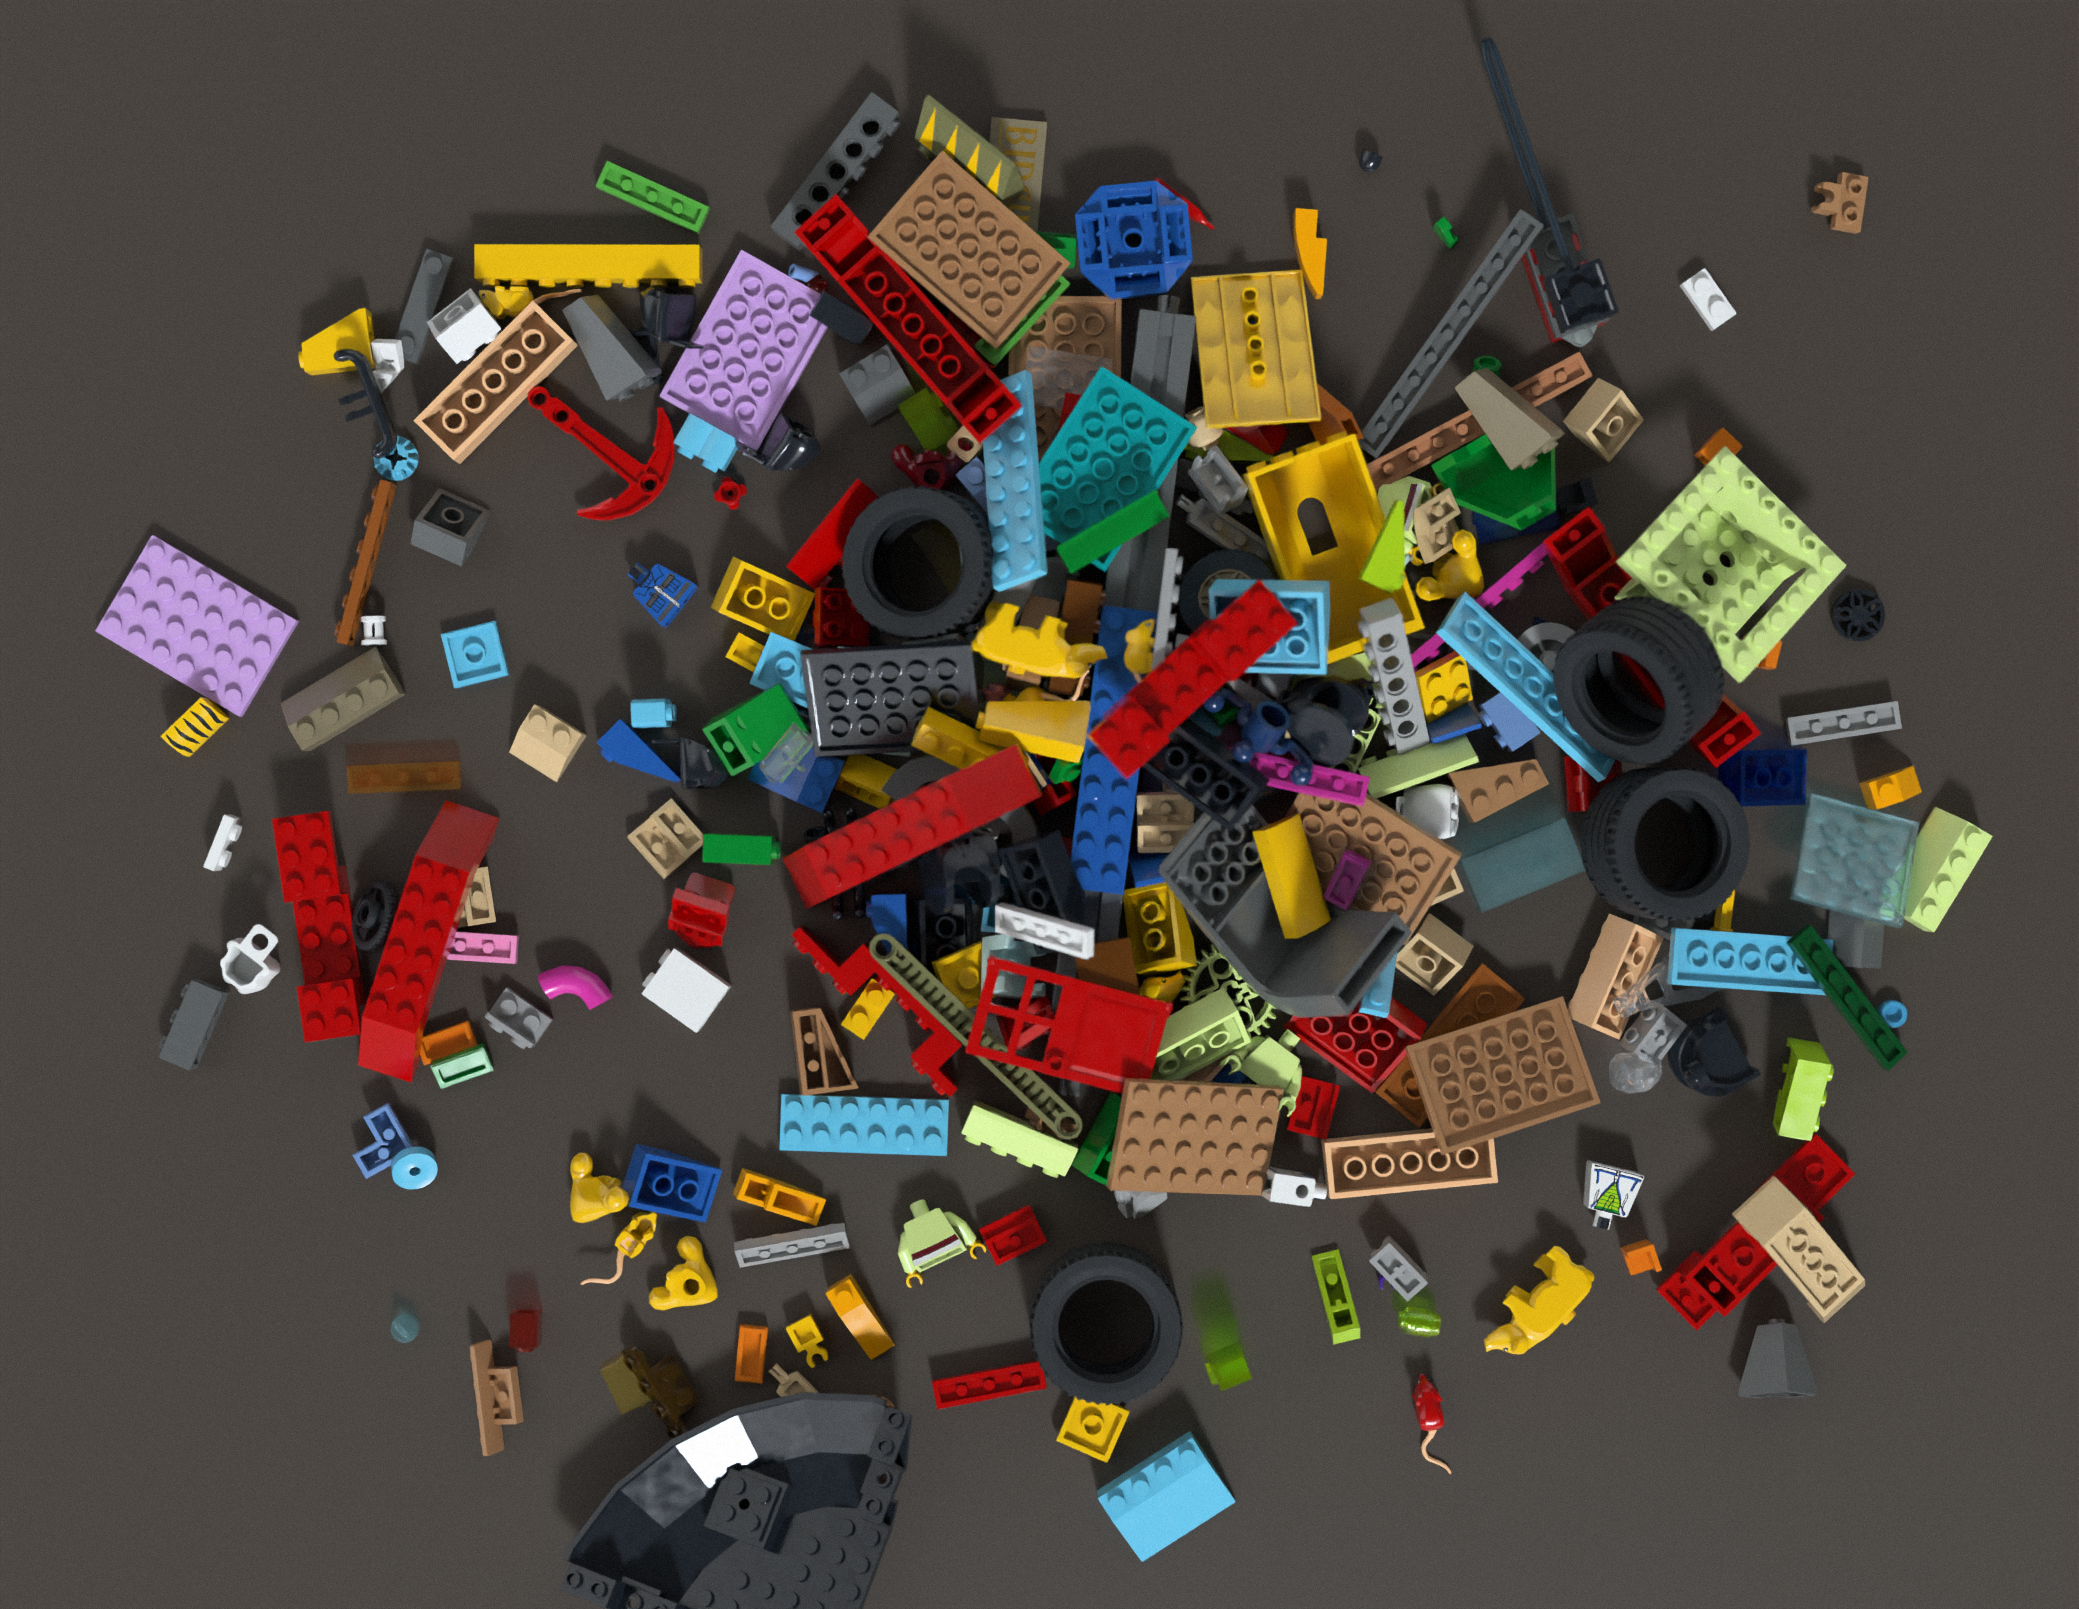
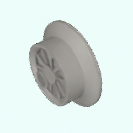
[1517,623,1575,673]

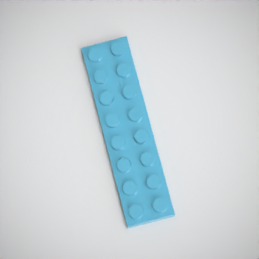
[983,370,1047,592]
[1436,592,1616,782]

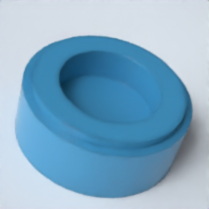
[1877,1000,1907,1028]

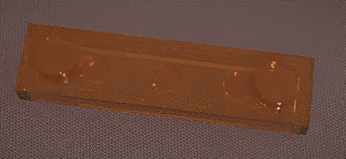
[347,761,462,794]

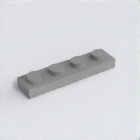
[1785,701,1902,746]
[734,1223,850,1268]

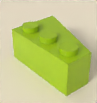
[1773,1037,1834,1141]

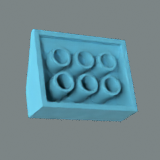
[1209,579,1330,675]
[1097,1430,1236,1562]

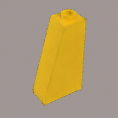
[976,701,1091,763]

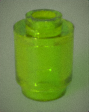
[1398,1306,1441,1338]

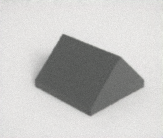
[1826,909,1885,968]

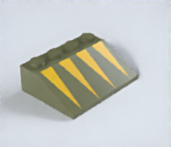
[915,95,1024,208]

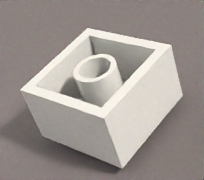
[427,288,501,364]

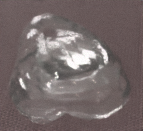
[1608,1053,1662,1094]

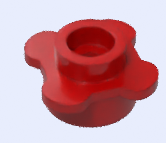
[714,477,747,510]

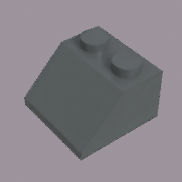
[839,345,917,426]
[410,488,490,567]

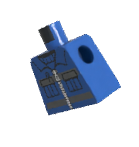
[628,562,699,629]

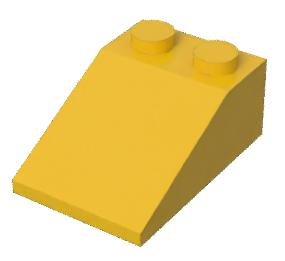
[711,556,815,641]
[1123,882,1197,977]

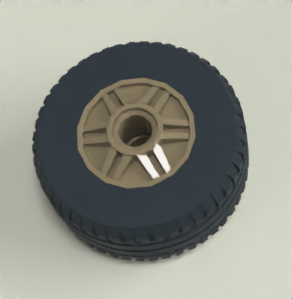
[1176,549,1279,636]

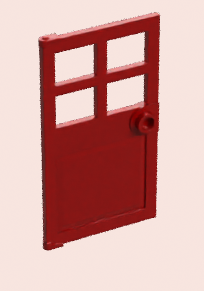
[965,955,1173,1094]

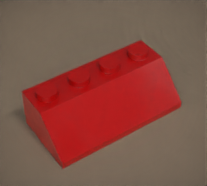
[786,478,880,590]

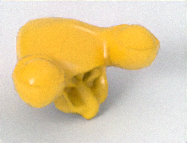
[1415,529,1484,601]
[570,1153,629,1223]
[649,1236,718,1310]

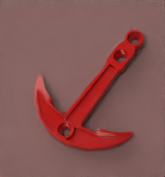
[527,386,675,521]

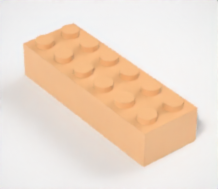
[414,301,578,464]
[1321,1128,1498,1199]

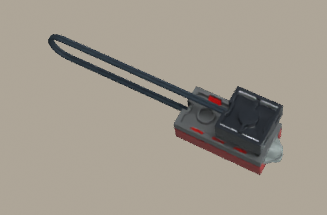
[1481,37,1619,347]

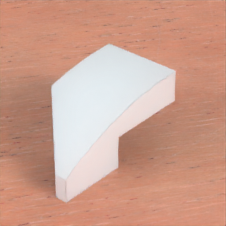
[371,339,404,393]

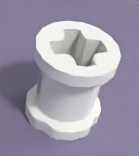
[360,616,387,645]

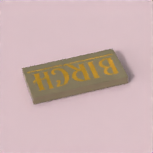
[989,117,1047,231]

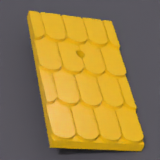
[1190,270,1321,428]

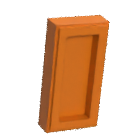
[420,1020,478,1065]
[735,1324,768,1384]

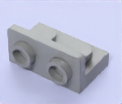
[484,987,553,1049]
[1619,1000,1687,1070]

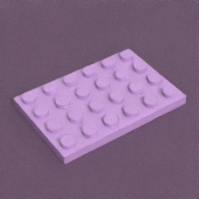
[660,250,827,451]
[95,535,299,717]

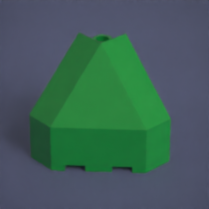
[1431,434,1556,530]

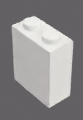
[642,947,732,1033]

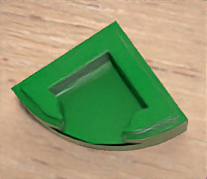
[1433,217,1458,249]

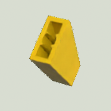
[298,308,376,375]

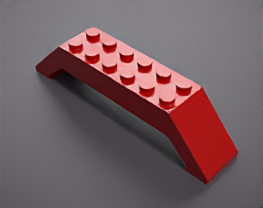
[794,194,1022,444]
[1543,507,1761,768]
[783,744,1043,909]
[358,800,500,1083]

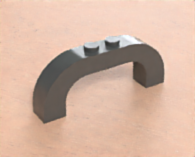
[881,755,1038,878]

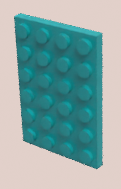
[1039,366,1197,572]

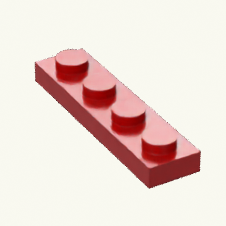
[932,1360,1047,1410]

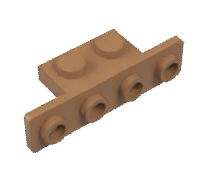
[470,1340,524,1456]

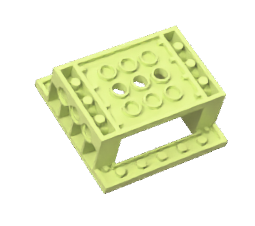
[1614,446,1847,683]

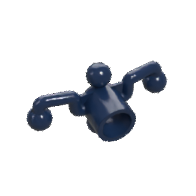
[1203,689,1313,786]

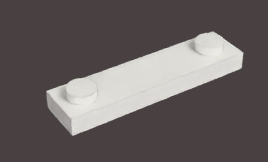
[995,902,1094,959]

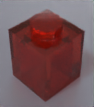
[509,1309,543,1352]

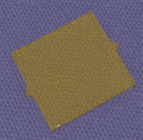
[601,1350,651,1415]

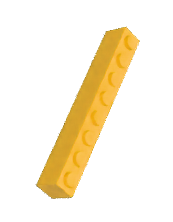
[474,244,702,288]

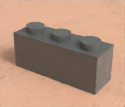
[158,978,230,1071]

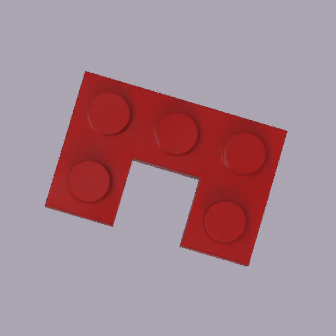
[996,991,1055,1051]

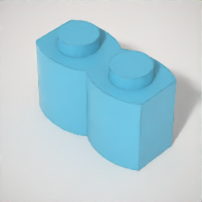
[673,413,740,473]
[631,698,677,728]

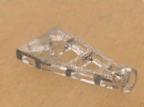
[1614,954,1723,1018]

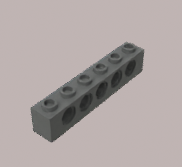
[771,92,900,252]

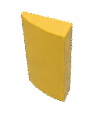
[1252,813,1331,939]

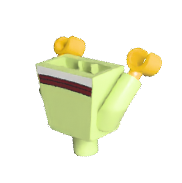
[1377,476,1444,566]
[898,1200,986,1288]

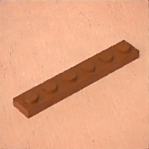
[335,479,397,646]

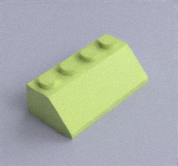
[1356,735,1479,799]
[1877,807,1993,932]
[1150,987,1251,1081]
[962,1100,1078,1178]

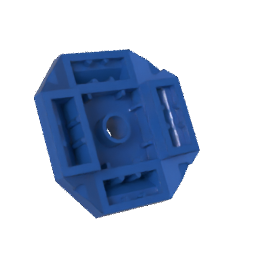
[1075,181,1193,300]

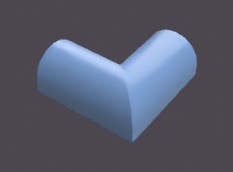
[353,1102,414,1179]

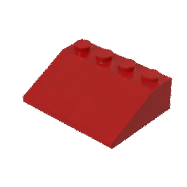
[1283,997,1427,1094]

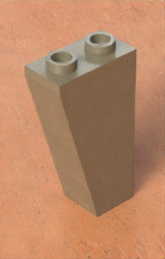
[1455,368,1564,470]

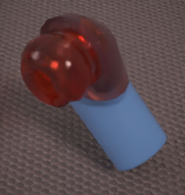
[788,264,828,294]

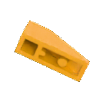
[825,1274,895,1360]

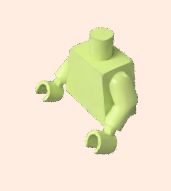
[1220,1029,1302,1117]

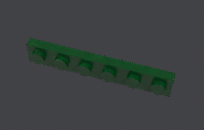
[1786,925,1908,1071]

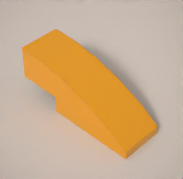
[1293,208,1327,299]
[733,1168,826,1226]

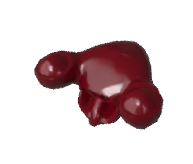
[890,437,971,492]

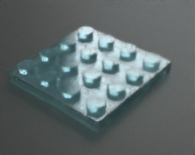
[1790,793,1919,929]

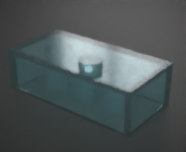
[1457,818,1586,913]

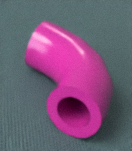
[537,965,614,1010]

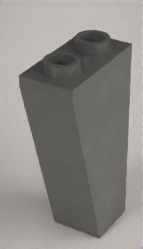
[562,295,662,402]

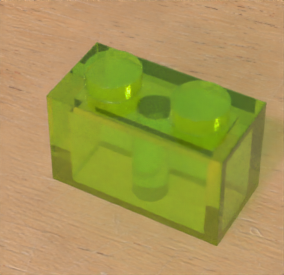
[898,388,958,452]
[1205,1342,1252,1391]

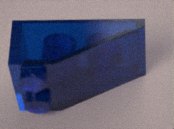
[1719,749,1807,807]

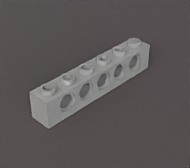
[1358,598,1430,755]

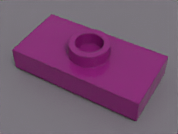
[1323,849,1372,911]

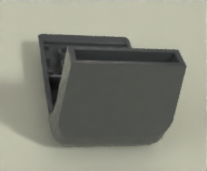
[1159,805,1412,1017]

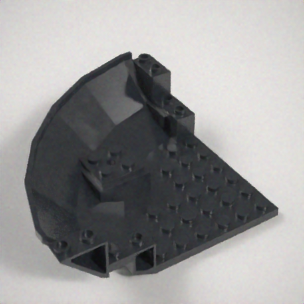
[560,1392,912,1609]

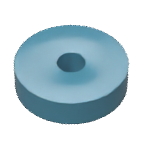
[391,1147,438,1189]

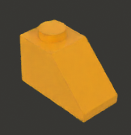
[1859,766,1922,810]

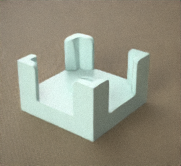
[981,934,1045,1000]

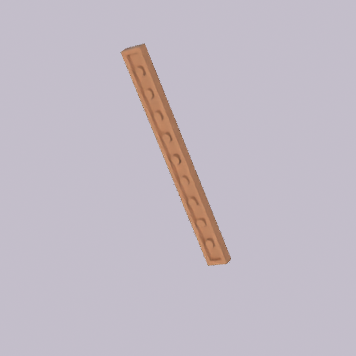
[1366,351,1592,492]

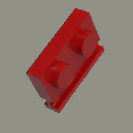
[1286,1075,1340,1140]
[979,1204,1047,1266]

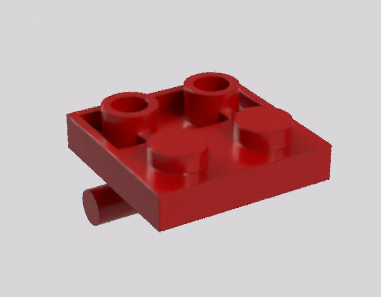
[812,587,870,647]
[1563,756,1622,812]

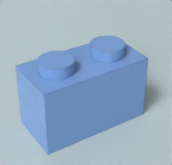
[1478,691,1540,752]

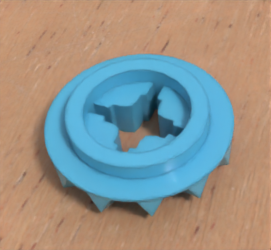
[373,435,419,481]

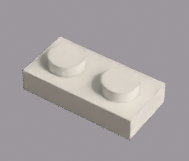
[1680,268,1737,331]
[203,815,242,871]

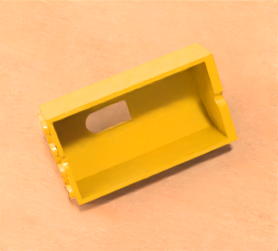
[1241,431,1424,664]

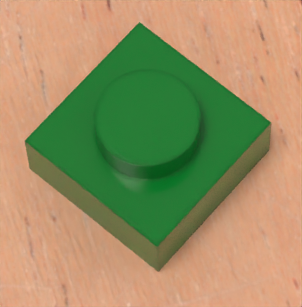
[1049,755,1084,784]

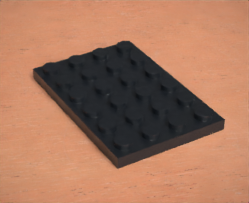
[800,641,981,757]

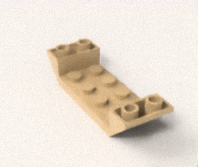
[1732,1176,1865,1323]

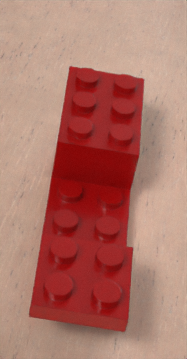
[1087,580,1297,779]
[272,811,367,1042]
[792,925,963,1097]
[1655,1133,1855,1331]

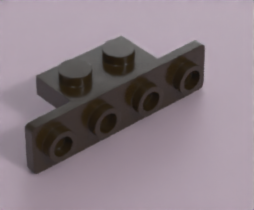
[621,1346,700,1439]

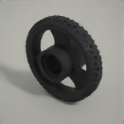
[352,879,399,952]

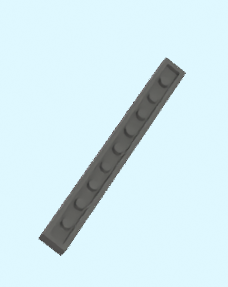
[1358,209,1544,459]

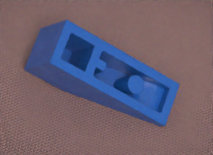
[596,719,681,783]

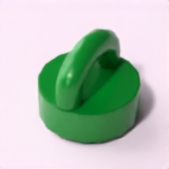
[1472,356,1502,377]

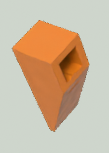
[1307,383,1364,445]

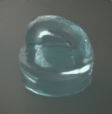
[390,1313,420,1343]

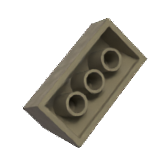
[280,646,406,751]

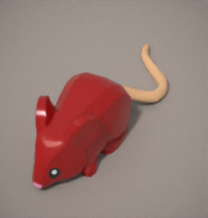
[1412,1374,1452,1474]

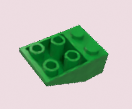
[702,682,809,776]

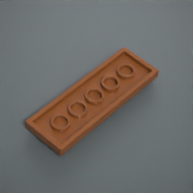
[1375,963,1525,1128]

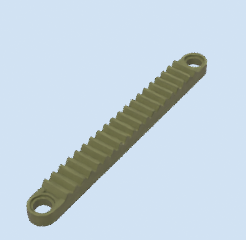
[869,933,1082,1139]

